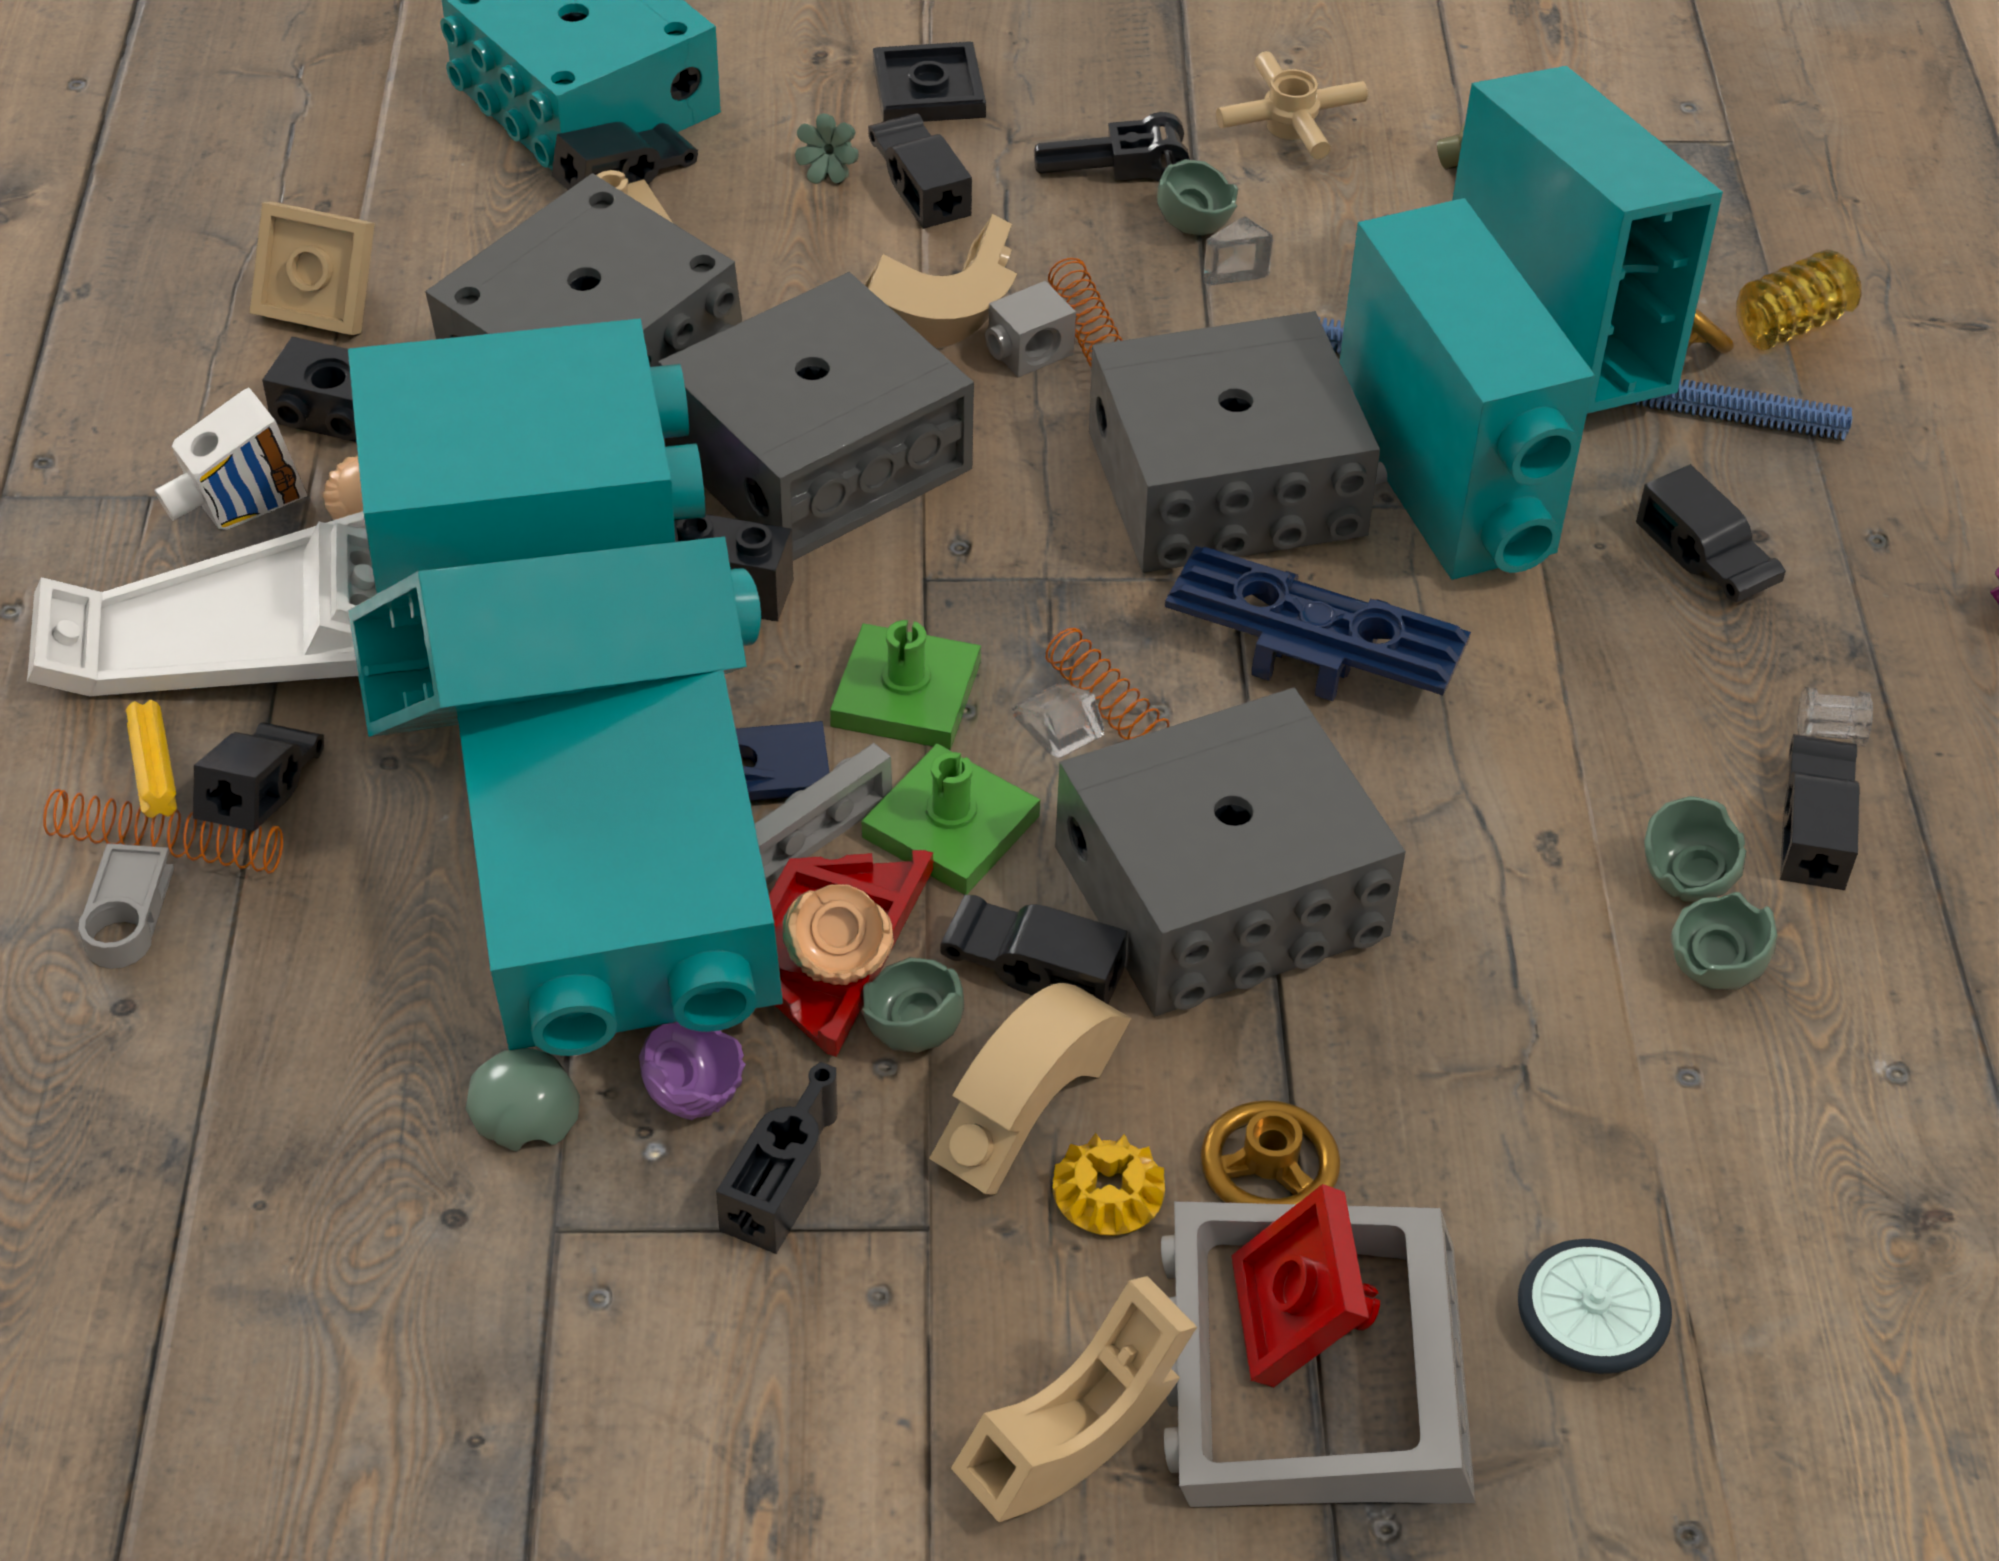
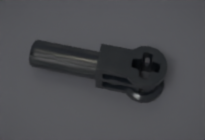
[1034,112,1190,182]

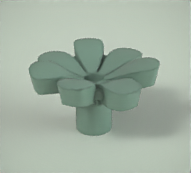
[795,113,859,184]

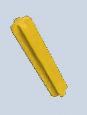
[126,700,177,818]

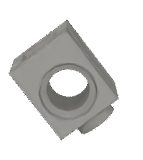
[985,281,1076,377]

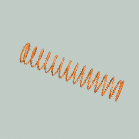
[1048,258,1123,367]
[1045,628,1170,740]
[43,789,283,874]

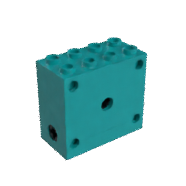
[440,0,721,170]

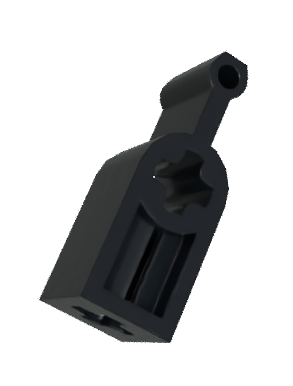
[868,113,972,229]
[552,122,698,190]
[1636,464,1786,603]
[193,722,324,831]
[1780,734,1860,890]
[940,895,1128,1004]
[716,1062,838,1254]

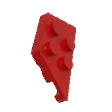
[769,850,933,1057]

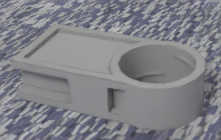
[78,843,174,969]

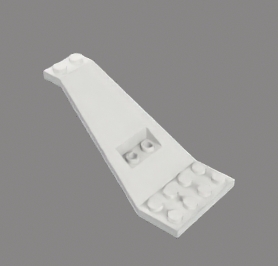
[27,511,376,696]

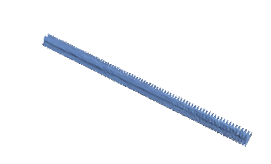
[1297,313,1853,441]

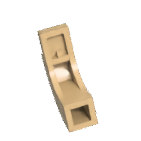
[864,214,1017,348]
[929,983,1132,1195]
[951,1276,1197,1522]

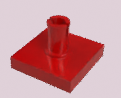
[1231,1184,1380,1388]

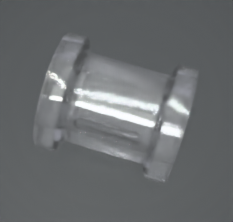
[1797,687,1873,747]

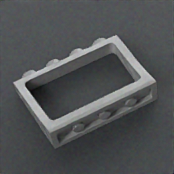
[1161,1201,1476,1507]

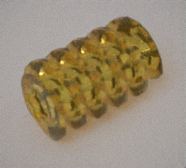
[1736,249,1862,351]

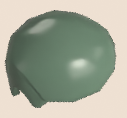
[1157,159,1238,236]
[1644,796,1747,902]
[1671,892,1777,990]
[861,957,964,1053]
[465,1048,580,1152]

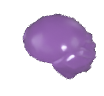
[639,1022,746,1120]

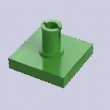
[830,620,981,750]
[861,744,1040,895]

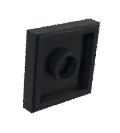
[873,41,986,122]

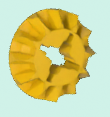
[1053,1133,1165,1235]

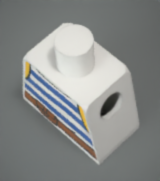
[154,387,307,530]

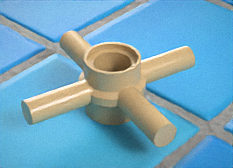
[1216,51,1368,159]

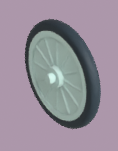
[1518,1239,1672,1374]

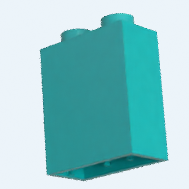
[1452,65,1723,414]
[1340,198,1595,580]
[348,318,705,594]
[348,536,761,737]
[457,670,783,1056]

